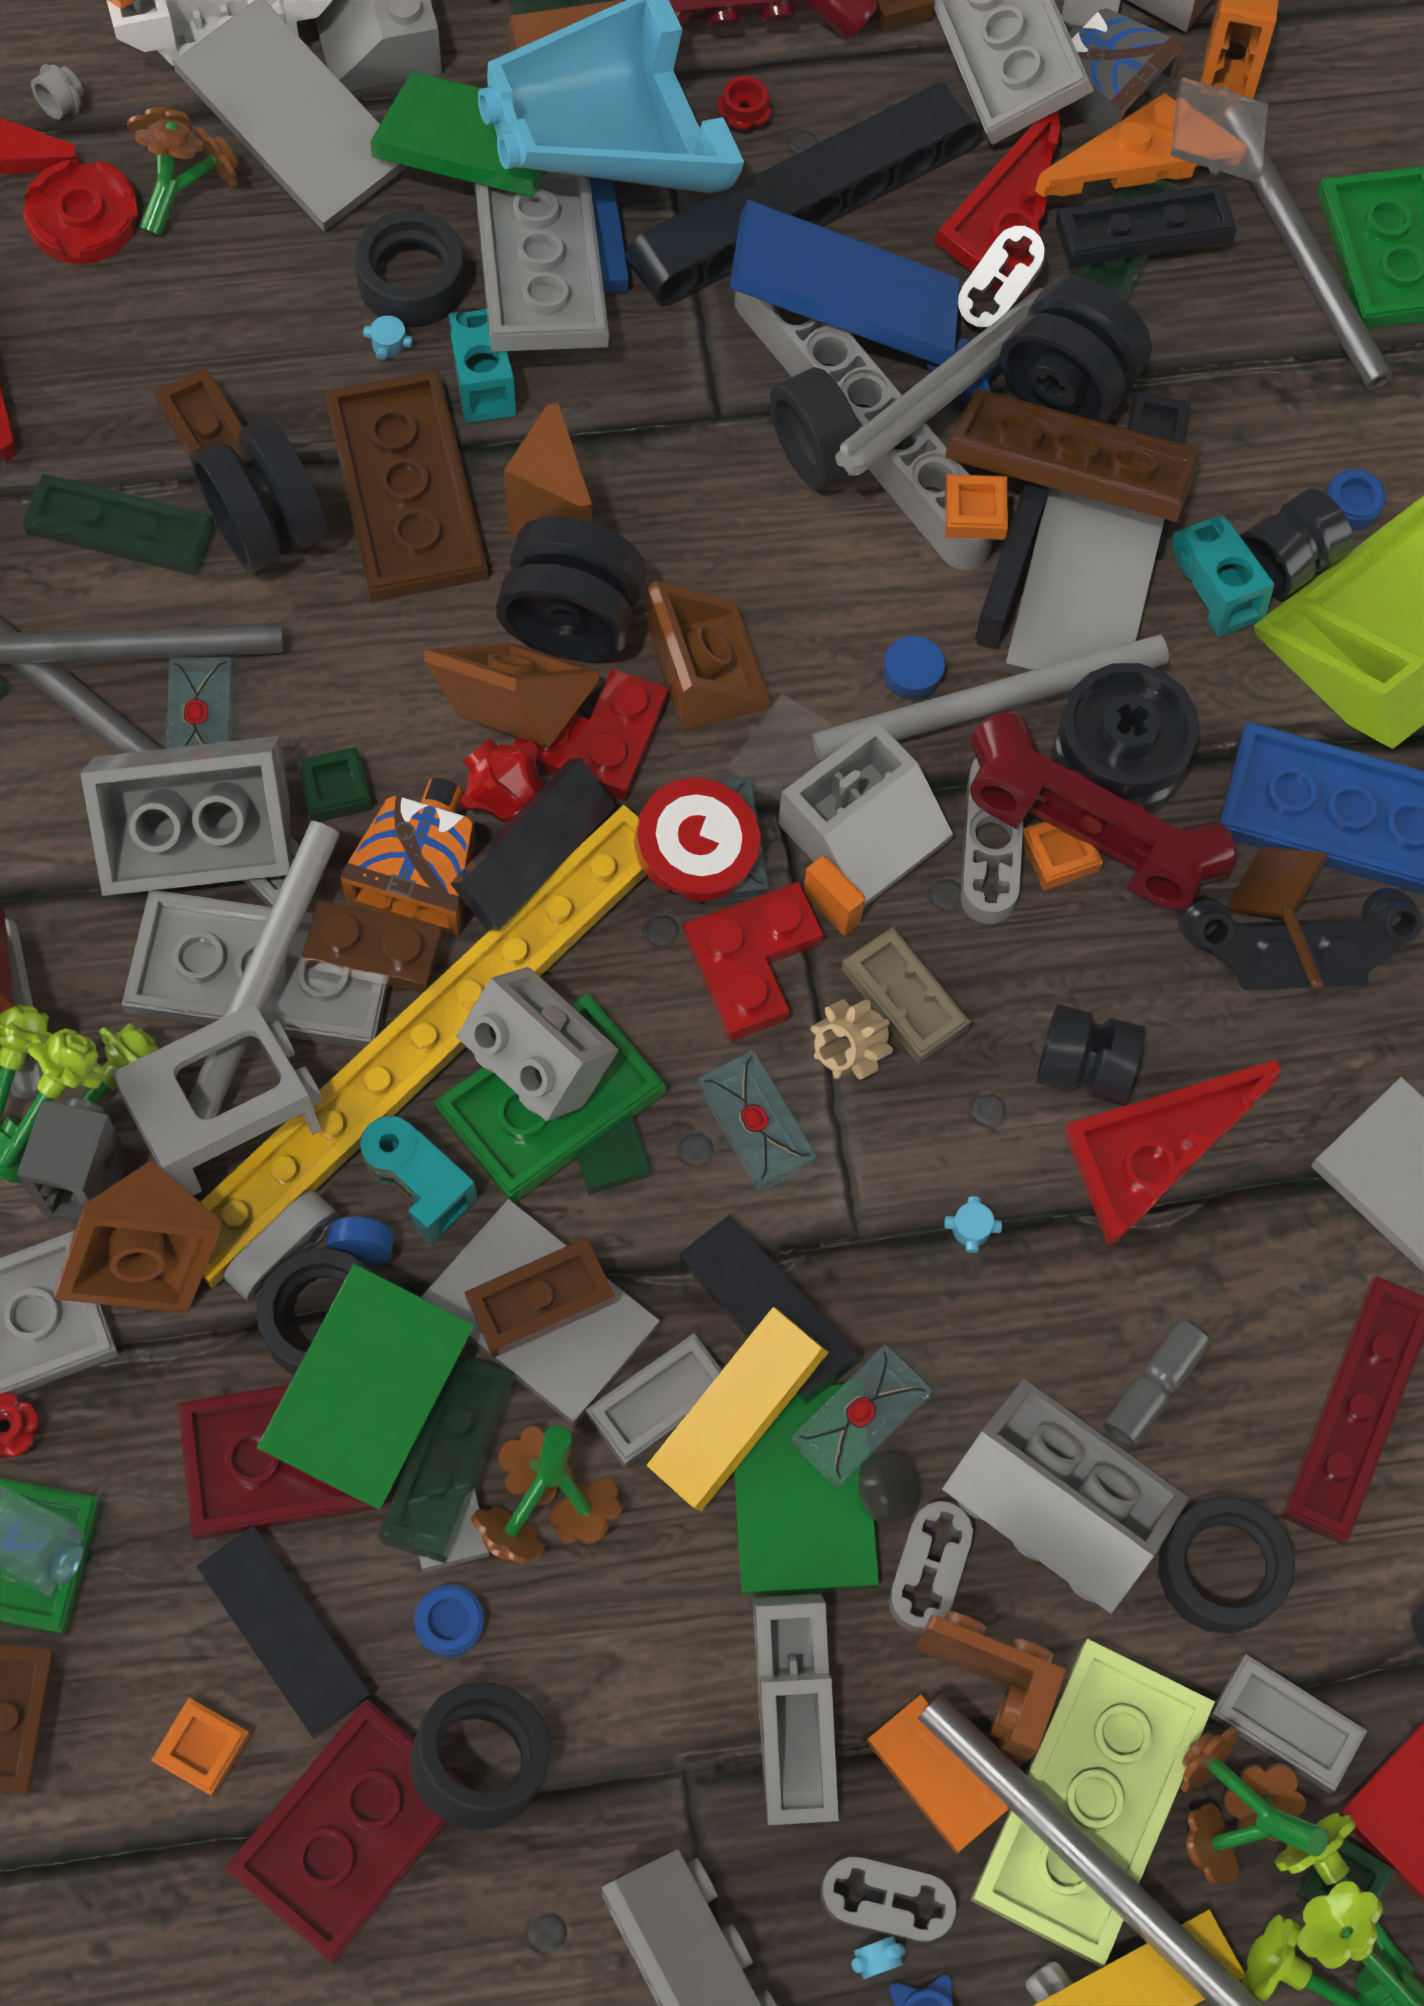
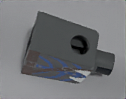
[1063,8,1183,135]

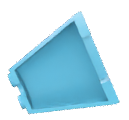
[478,0,744,193]

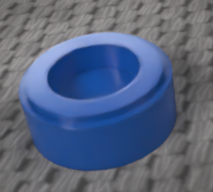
[1325,469,1386,531]
[883,636,945,699]
[325,1217,394,1266]
[414,1585,484,1658]

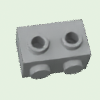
[456,967,619,1121]

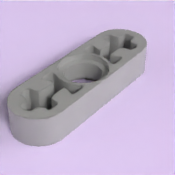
[960,758,1023,924]

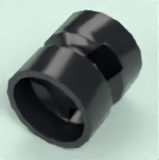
[1240,488,1353,599]
[1036,1004,1145,1106]

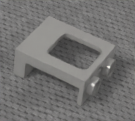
[111,1003,322,1196]

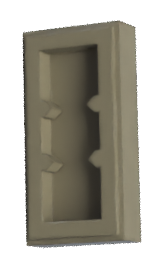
[841,927,971,1065]

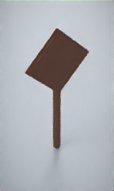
[1226,847,1327,990]

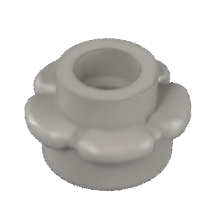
[31,64,84,120]

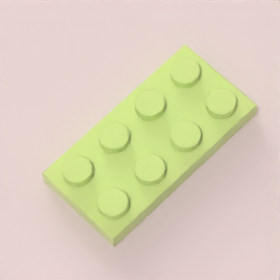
[970,1639,1215,1967]

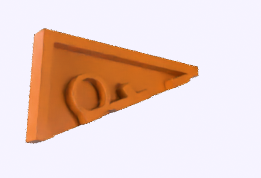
[1035,93,1246,197]

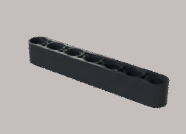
[625,82,983,305]

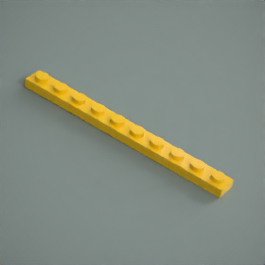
[200,805,647,1289]

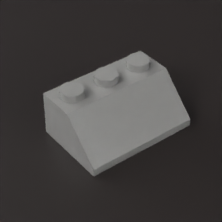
[314,0,442,91]
[80,736,292,896]
[942,1379,1189,1614]
[601,1849,777,2006]

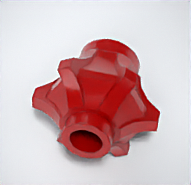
[458,737,544,823]

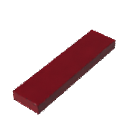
[1280,1276,1424,1545]

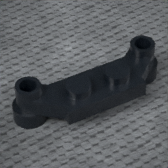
[1177,888,1423,990]

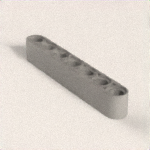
[734,291,994,570]

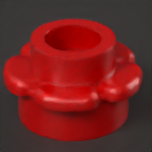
[717,76,771,130]
[0,1393,39,1459]

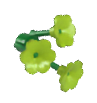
[1241,1813,1424,2006]

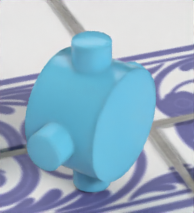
[363,316,414,360]
[944,1196,1002,1253]
[851,1936,905,1980]

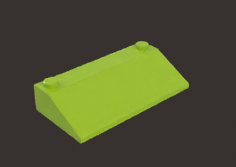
[1253,495,1424,749]

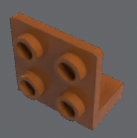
[915,1611,1066,1768]

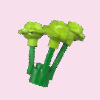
[0,1003,160,1183]

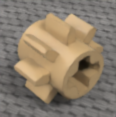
[810,999,893,1080]

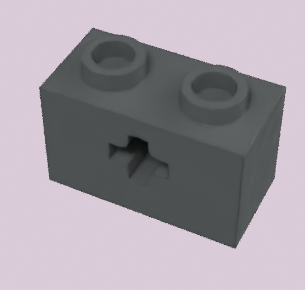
[17,1098,129,1223]

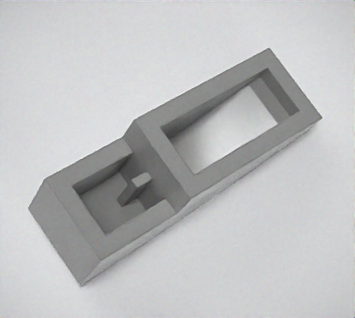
[752,1593,839,1825]

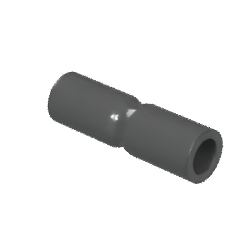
[1103,1321,1211,1449]

